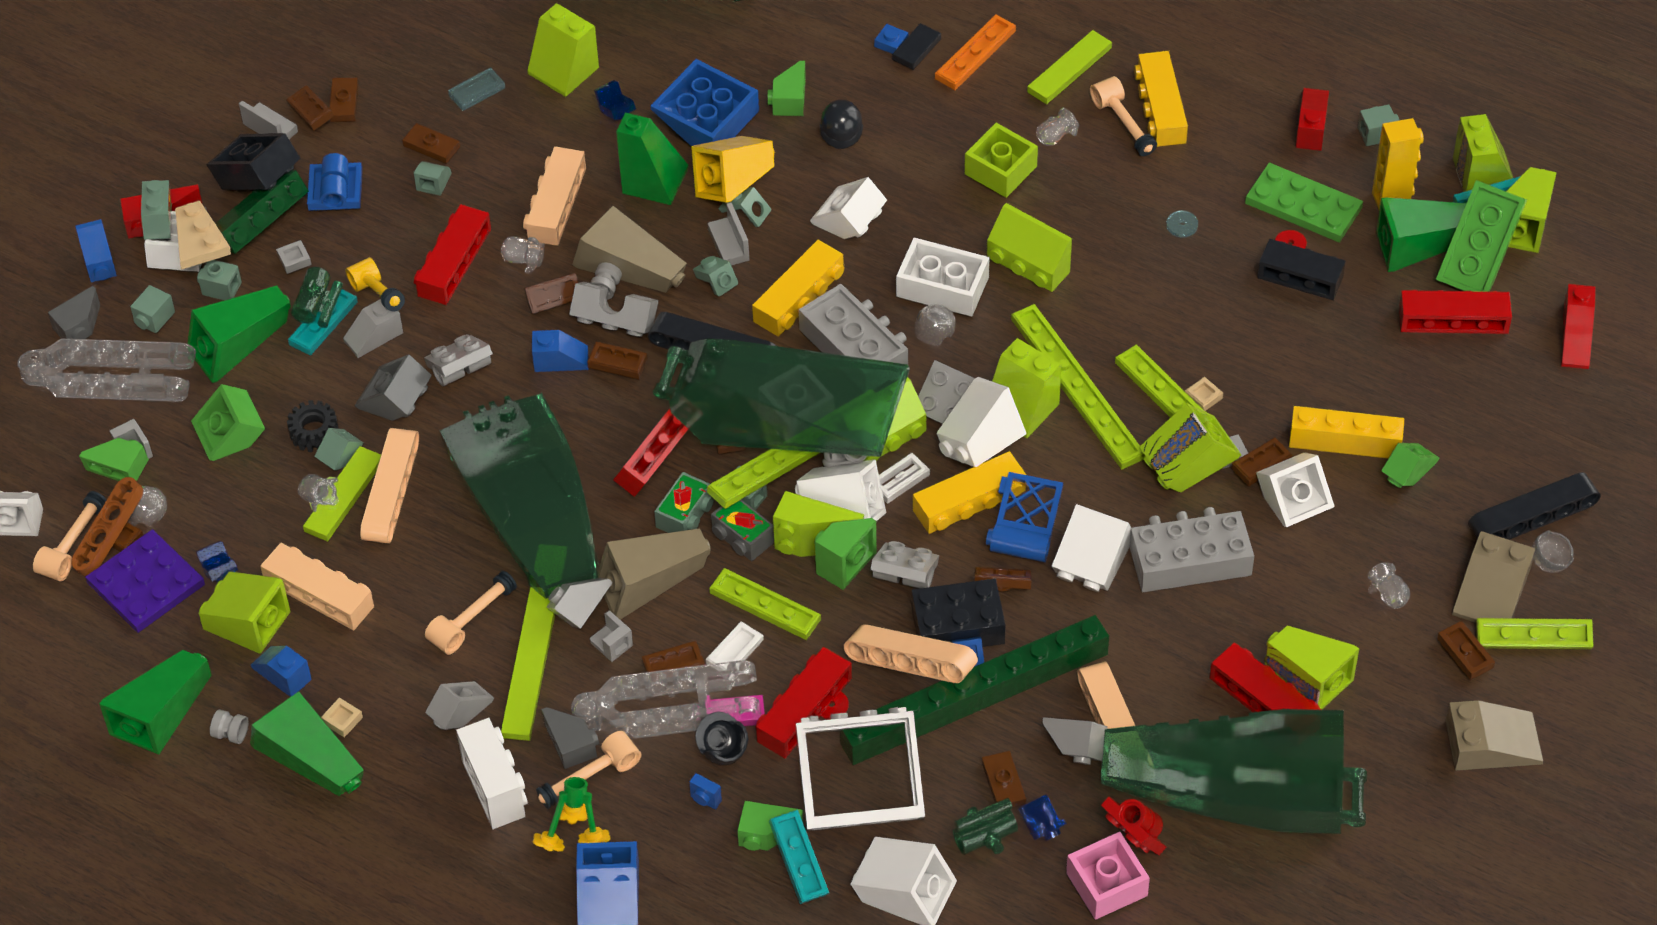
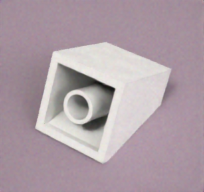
[937,377,1026,467]
[795,459,886,521]
[1052,504,1131,592]
[851,837,957,925]

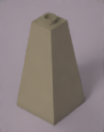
[572,206,687,293]
[596,528,710,620]

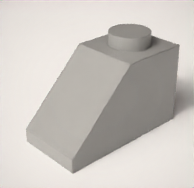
[343,299,403,358]
[547,578,613,629]
[425,681,494,730]
[1043,717,1108,765]

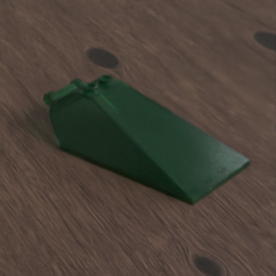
[653,338,910,457]

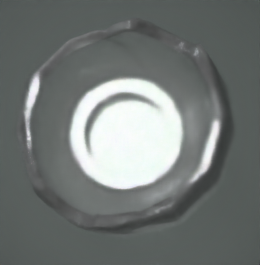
[914,304,956,345]
[124,486,167,526]
[1532,530,1574,573]

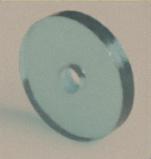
[1166,210,1198,237]

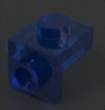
[594,80,636,120]
[196,541,238,582]
[1018,794,1067,841]

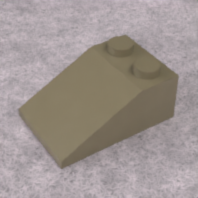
[1452,531,1536,623]
[1445,700,1543,771]

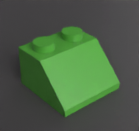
[191,384,265,461]
[814,518,877,590]

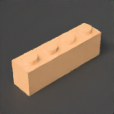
[523,146,586,246]
[260,543,374,630]

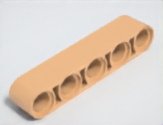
[360,428,419,544]
[844,625,978,683]
[1077,661,1154,787]

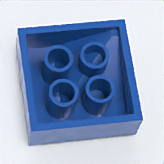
[650,59,759,146]

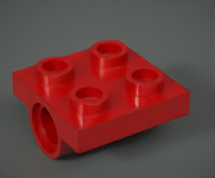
[1101,797,1167,855]

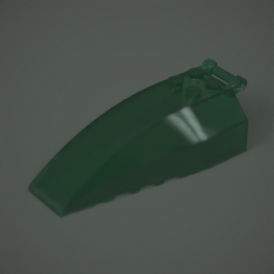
[1101,709,1367,834]

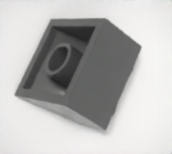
[354,354,432,421]

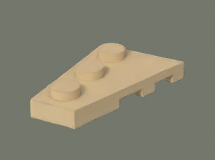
[175,201,231,270]

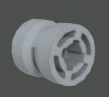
[590,262,622,300]
[210,709,249,744]

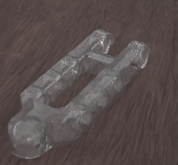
[18,339,196,402]
[571,660,762,739]

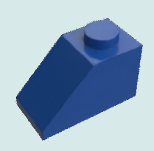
[75,219,117,282]
[532,330,588,372]
[251,646,312,697]

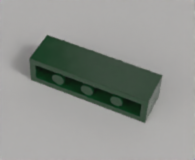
[215,170,309,254]

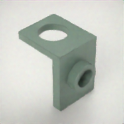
[719,187,771,227]

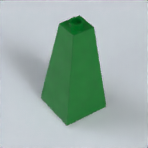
[616,112,689,205]
[1376,197,1467,272]
[187,286,291,383]
[99,650,212,755]
[250,691,364,796]

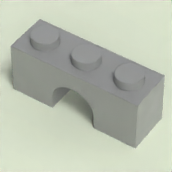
[569,282,658,336]

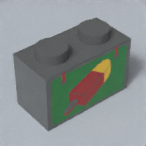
[711,500,774,562]

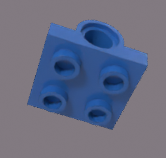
[307,153,363,210]

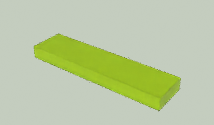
[1027,30,1112,105]
[1115,344,1204,418]
[303,446,381,542]
[710,568,821,640]
[1476,618,1593,649]

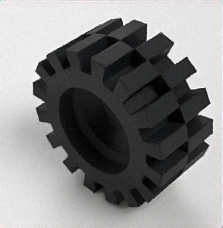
[287,400,338,452]

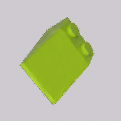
[773,491,864,557]

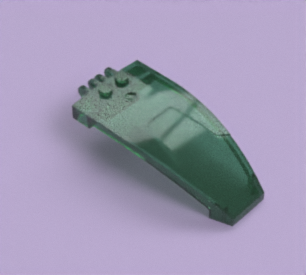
[440,393,598,598]

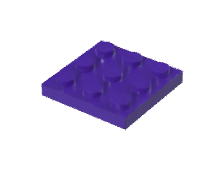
[85,529,205,633]

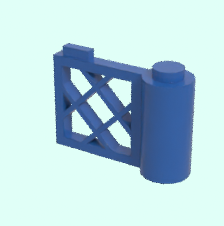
[986,472,1063,562]

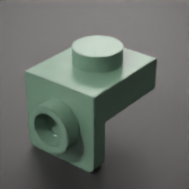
[693,256,738,296]

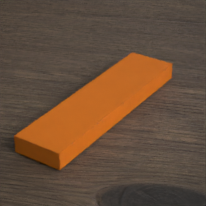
[935,15,1016,90]

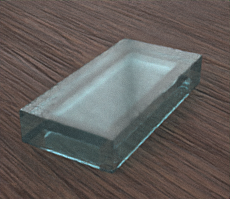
[448,67,505,111]

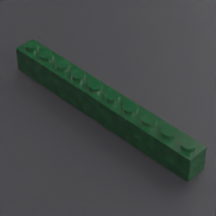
[840,615,1109,765]

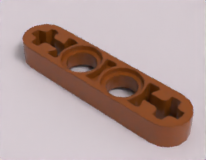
[71,477,143,576]

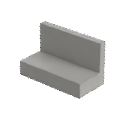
[239,101,298,139]
[708,202,749,265]

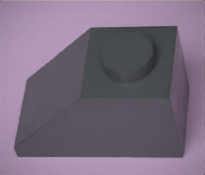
[48,286,100,348]
[541,707,599,769]

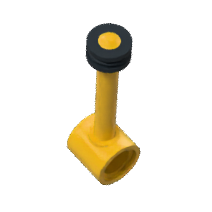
[345,257,405,311]

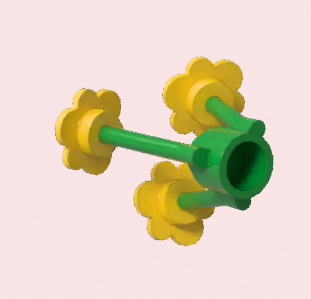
[533,777,610,851]

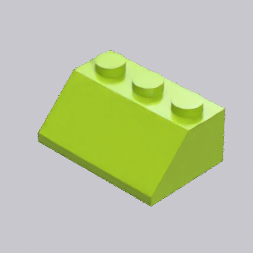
[987,203,1072,292]
[840,377,926,461]

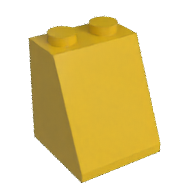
[691,136,774,203]

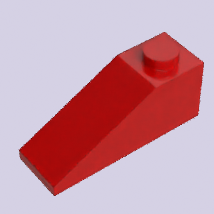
[1296,88,1329,151]
[120,184,203,239]
[1561,284,1596,369]

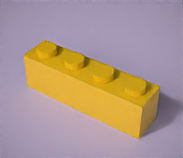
[1134,51,1188,147]
[1372,118,1424,210]
[752,240,844,337]
[1289,406,1404,459]
[913,451,1026,534]

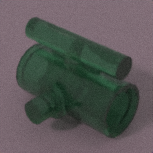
[291,267,343,328]
[953,798,1018,855]

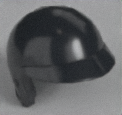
[820,99,863,149]
[696,712,749,765]

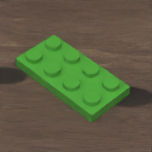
[1245,163,1363,243]
[1436,180,1527,292]

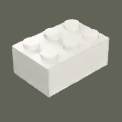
[896,238,989,316]
[456,718,528,829]

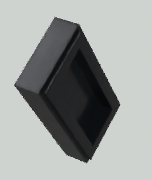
[892,23,941,70]

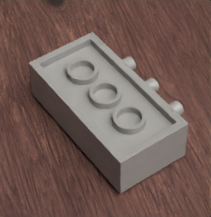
[799,284,908,394]
[1130,507,1254,592]

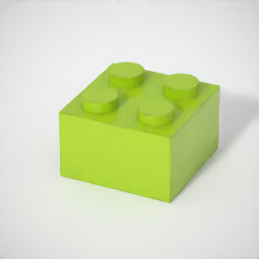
[965,123,1038,198]

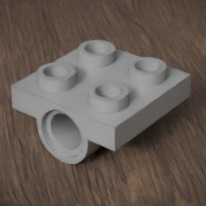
[424,334,493,387]
[918,360,975,424]
[871,541,939,588]

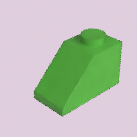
[768,61,806,116]
[79,438,149,481]
[1381,443,1440,488]
[738,801,804,851]

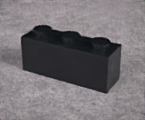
[1258,238,1346,301]

